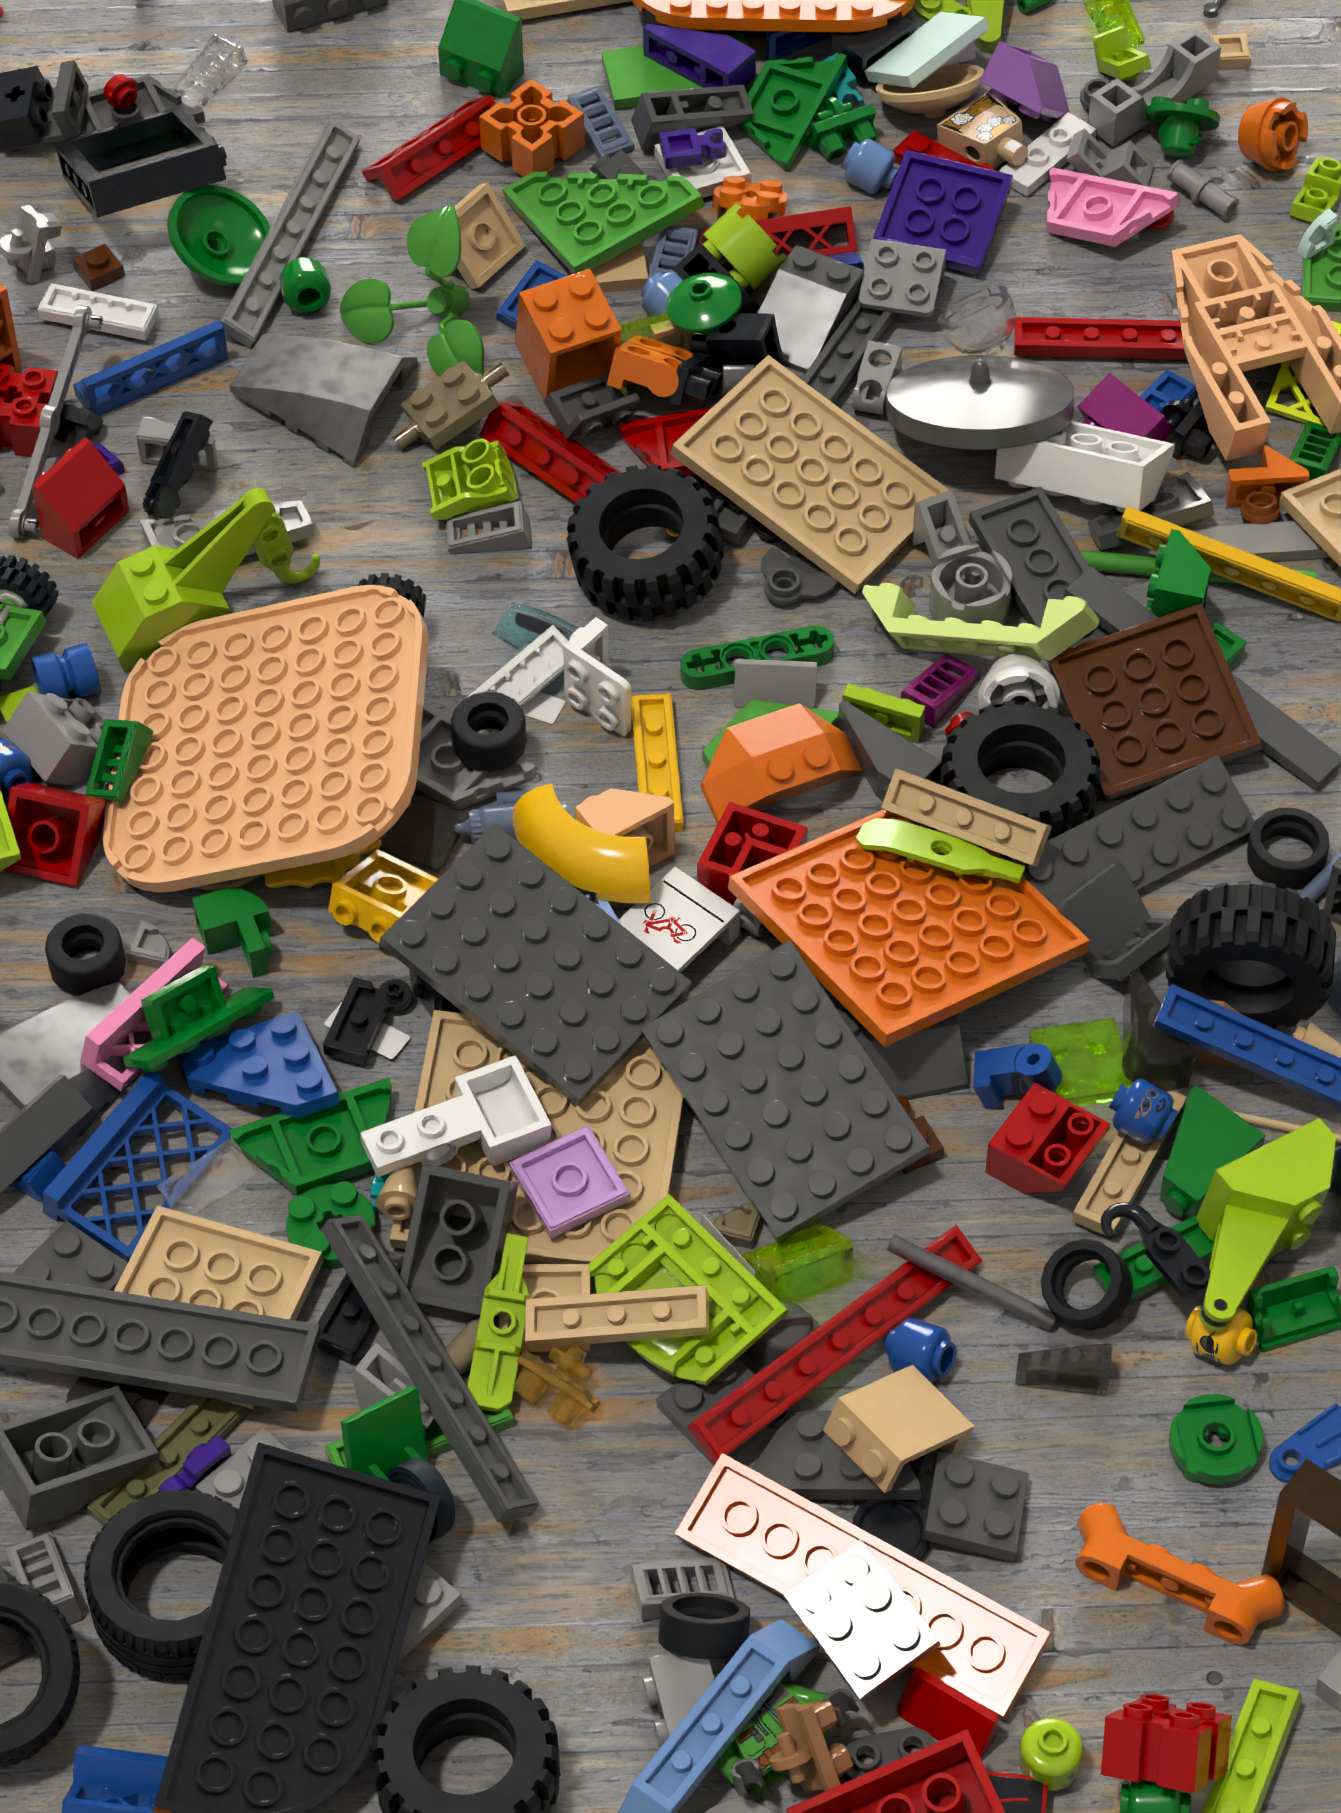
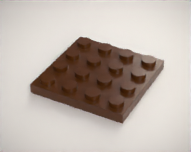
[1047,604,1262,803]

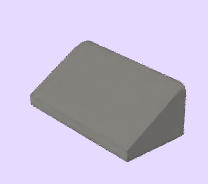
[734,659,817,708]

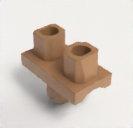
[769,1701,853,1792]

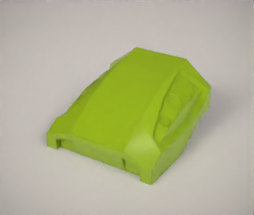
[422,439,519,520]

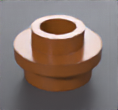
[1241,491,1281,524]

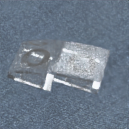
[157,1137,258,1216]

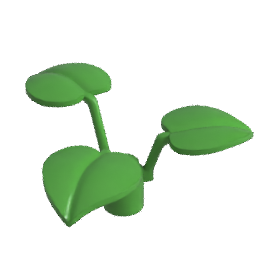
[340,205,484,376]

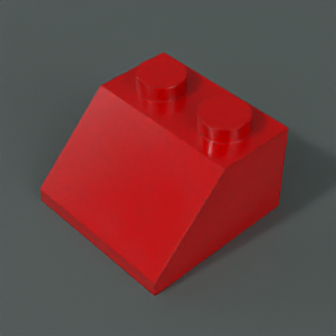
[4,782,106,887]

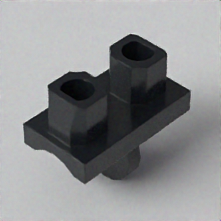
[1163,399,1214,461]

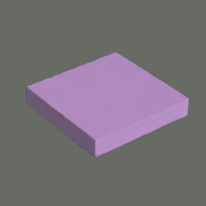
[509,1125,630,1239]

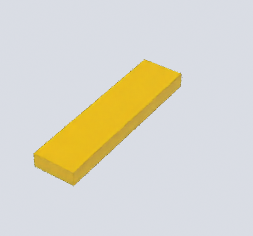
[631,693,683,832]

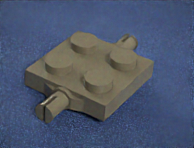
[392,360,510,450]

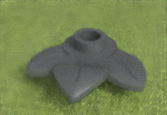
[761,548,838,605]

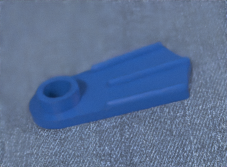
[1269,1403,1341,1483]

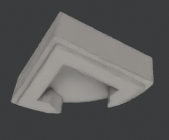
[127,920,171,969]

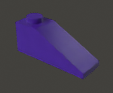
[643,24,756,88]

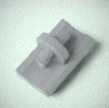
[0,205,62,283]

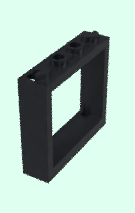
[54,106,227,217]

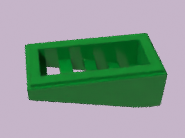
[1290,421,1341,481]
[85,719,153,802]

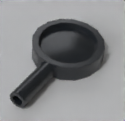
[852,1455,930,1561]

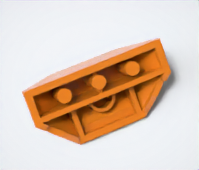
[700,703,862,823]

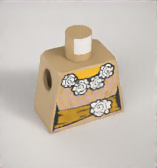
[937,91,1028,169]

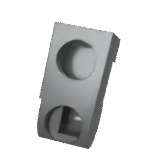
[852,340,902,416]

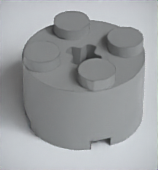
[929,545,1012,626]

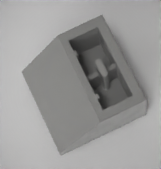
[2,692,103,786]

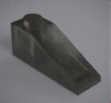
[1122,970,1197,1092]

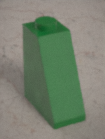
[1159,1085,1265,1220]

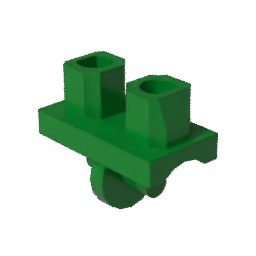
[807,97,878,161]

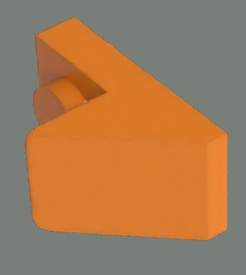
[1225,445,1309,507]

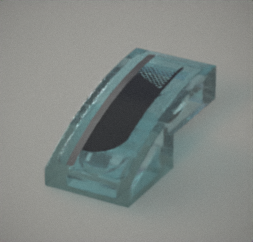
[492,602,578,652]

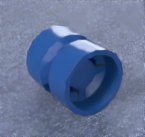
[31,642,102,699]

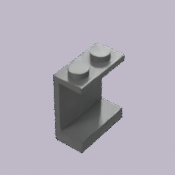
[0,60,89,152]

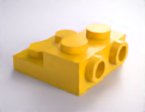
[328,849,439,943]

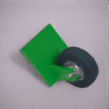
[340,1385,455,1542]

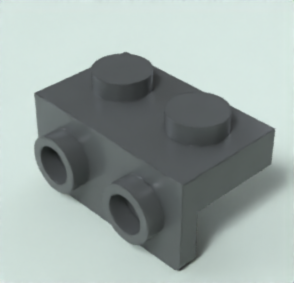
[543,372,641,440]

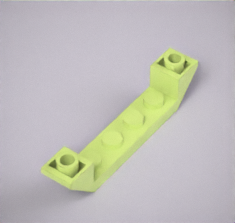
[862,583,1100,661]

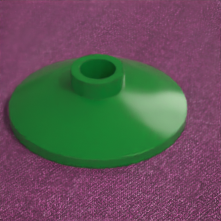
[666,273,742,333]

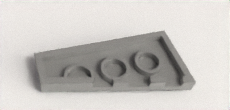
[140,501,315,556]

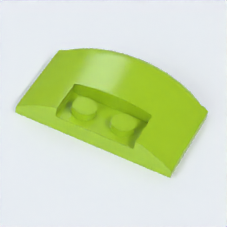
[588,1194,789,1385]

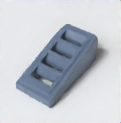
[567,86,634,159]
[647,225,699,281]

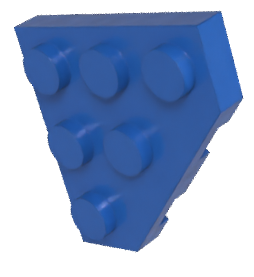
[176,1011,340,1118]

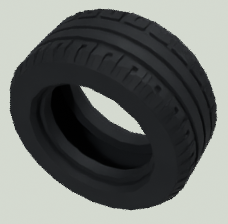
[84,1490,238,1680]
[0,1578,80,1768]

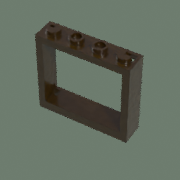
[1261,1458,1341,1637]

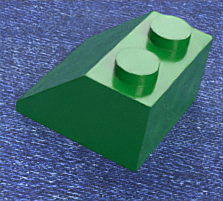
[438,0,524,99]

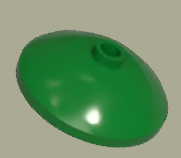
[167,185,270,287]

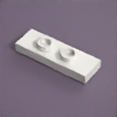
[999,112,1097,196]
[37,283,159,341]
[466,625,568,734]

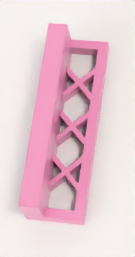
[80,938,228,1091]

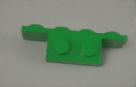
[123,965,275,1072]

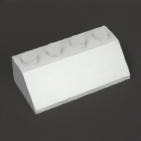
[995,421,1175,513]

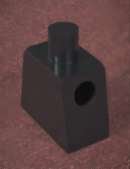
[690,313,785,370]

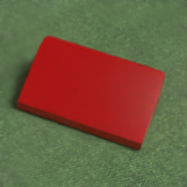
[898,1667,999,1759]

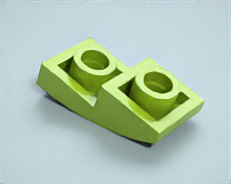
[1289,157,1341,223]

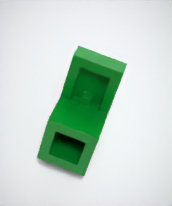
[192,889,273,978]

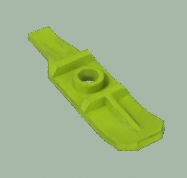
[856,818,1026,884]
[467,1233,530,1412]

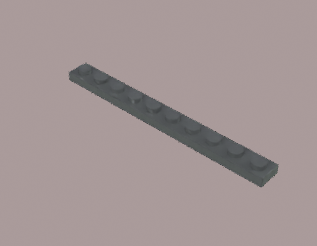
[713,298,898,544]

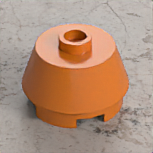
[1238,97,1308,172]

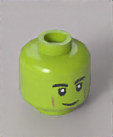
[1019,1718,1083,1791]

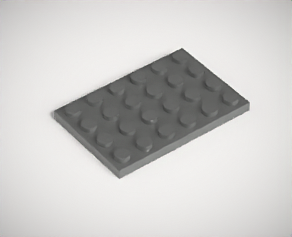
[380,823,692,1106]
[641,940,930,1244]

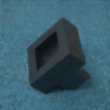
[54,403,103,445]

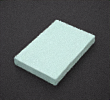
[864,12,990,88]

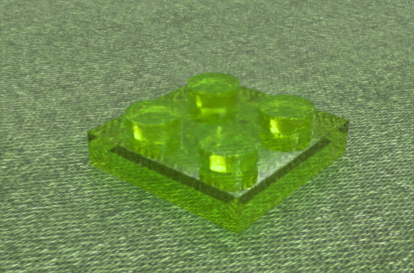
[1029,1018,1132,1106]

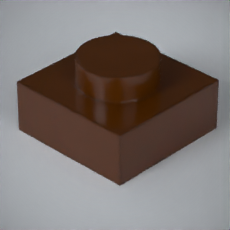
[72,244,125,291]

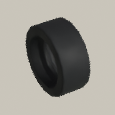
[1247,808,1330,889]
[1041,1239,1133,1331]
[658,1593,750,1660]

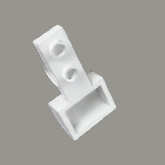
[360,1055,551,1177]

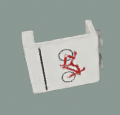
[619,867,740,973]

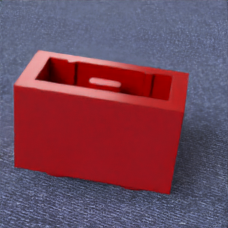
[32,437,129,559]
[985,1082,1111,1193]

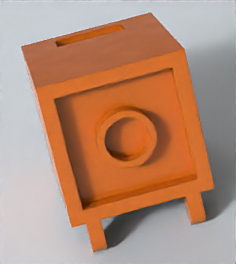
[515,269,622,400]

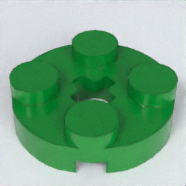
[286,1181,376,1269]
[1169,1394,1263,1485]

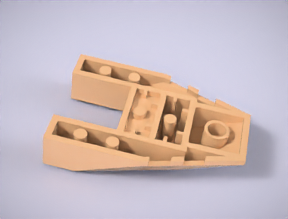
[1170,234,1341,461]

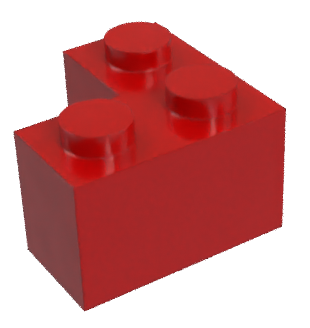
[697,801,808,906]

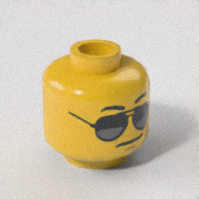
[1185,1305,1257,1366]

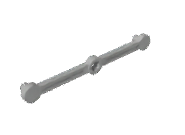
[9,305,103,538]

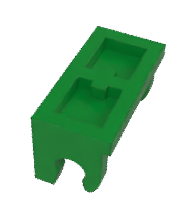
[1246,1265,1341,1353]

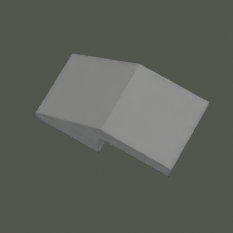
[1066,128,1154,186]

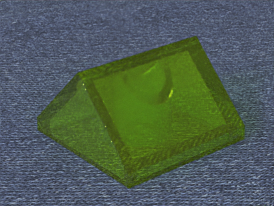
[741,1223,853,1303]

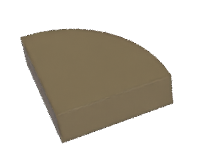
[712,1203,761,1249]

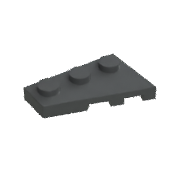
[1088,472,1215,550]

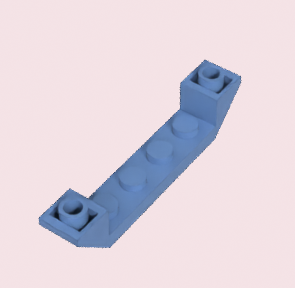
[618,1619,820,1813]

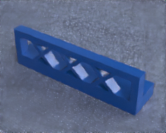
[73,320,228,416]
[62,1745,167,1813]

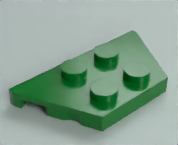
[737,54,848,172]
[229,1077,392,1196]

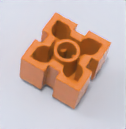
[479,79,585,177]

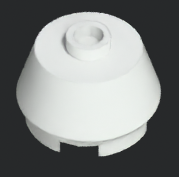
[978,654,1060,709]

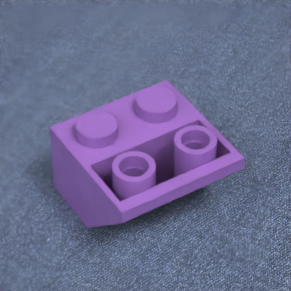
[981,41,1070,123]

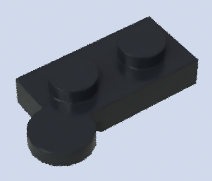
[323,977,412,1065]

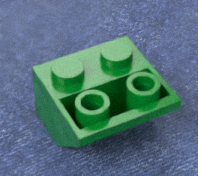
[1146,529,1211,618]

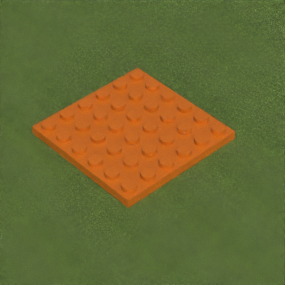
[728,809,1090,1047]

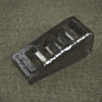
[1015,1344,1112,1396]

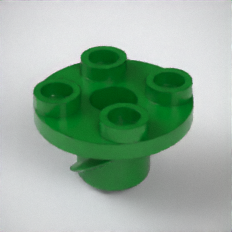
[1146,96,1221,158]

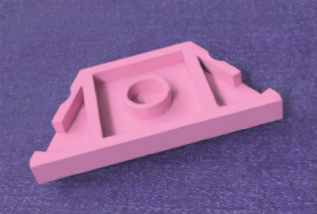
[1047,167,1180,247]

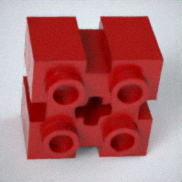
[0,364,58,457]
[1101,1694,1232,1793]

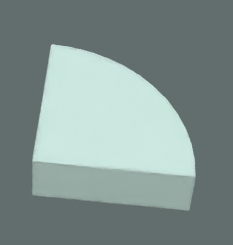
[1297,209,1338,259]

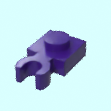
[659,128,727,169]
[158,1435,232,1492]

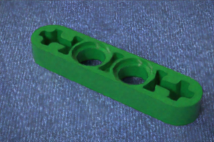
[680,626,834,690]

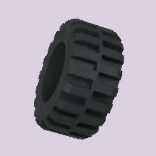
[567,464,724,621]
[940,701,1101,856]
[1166,881,1336,1029]
[372,1665,561,1813]

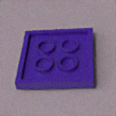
[873,150,1013,276]

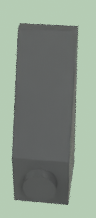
[631,85,754,150]
[838,700,941,802]

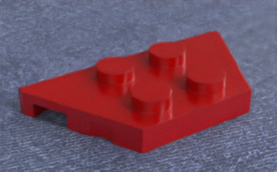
[619,407,712,478]

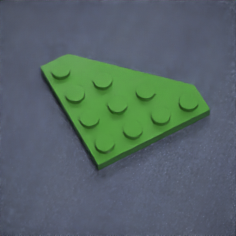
[502,171,705,274]

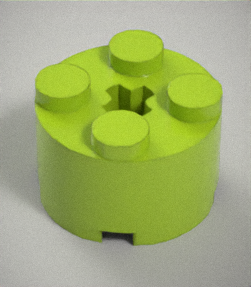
[703,203,787,290]

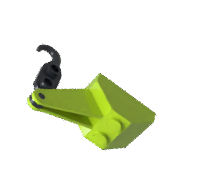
[1100,1118,1336,1331]

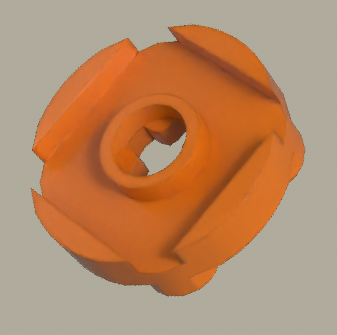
[712,176,788,221]

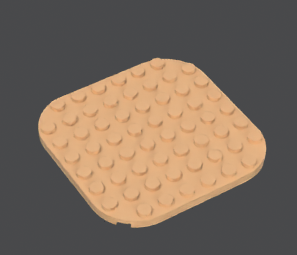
[103,585,429,893]

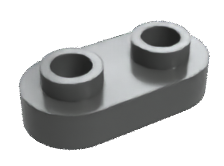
[842,1727,935,1782]

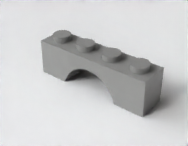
[1088,28,1221,146]

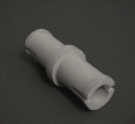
[1167,159,1239,219]

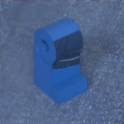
[973,1044,1063,1109]

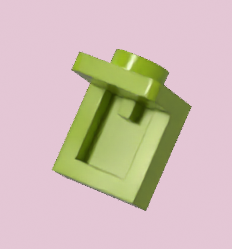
[1093,26,1151,81]

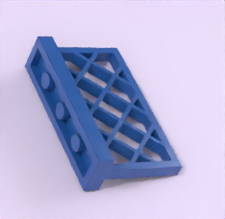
[43,1071,233,1262]

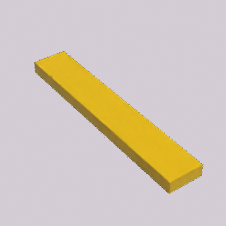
[1117,506,1341,622]

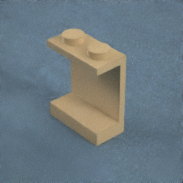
[823,1364,975,1493]

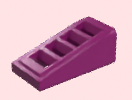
[901,653,980,728]

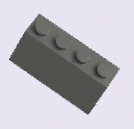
[838,1009,968,1100]

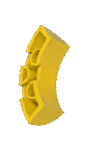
[512,784,651,904]

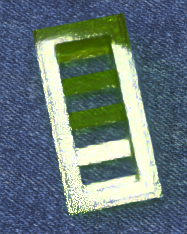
[1083,0,1145,47]

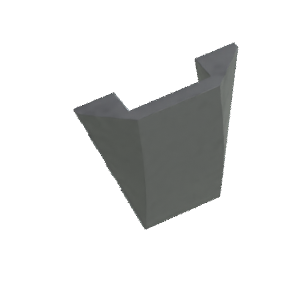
[229,334,418,468]
[0,981,153,1158]

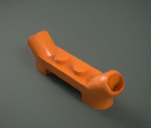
[1075,1502,1284,1645]

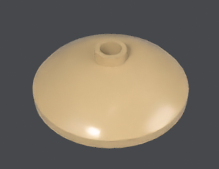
[876,64,984,118]

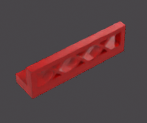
[361,95,496,201]
[699,206,858,272]
[479,401,622,502]

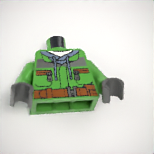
[716,1682,859,1797]

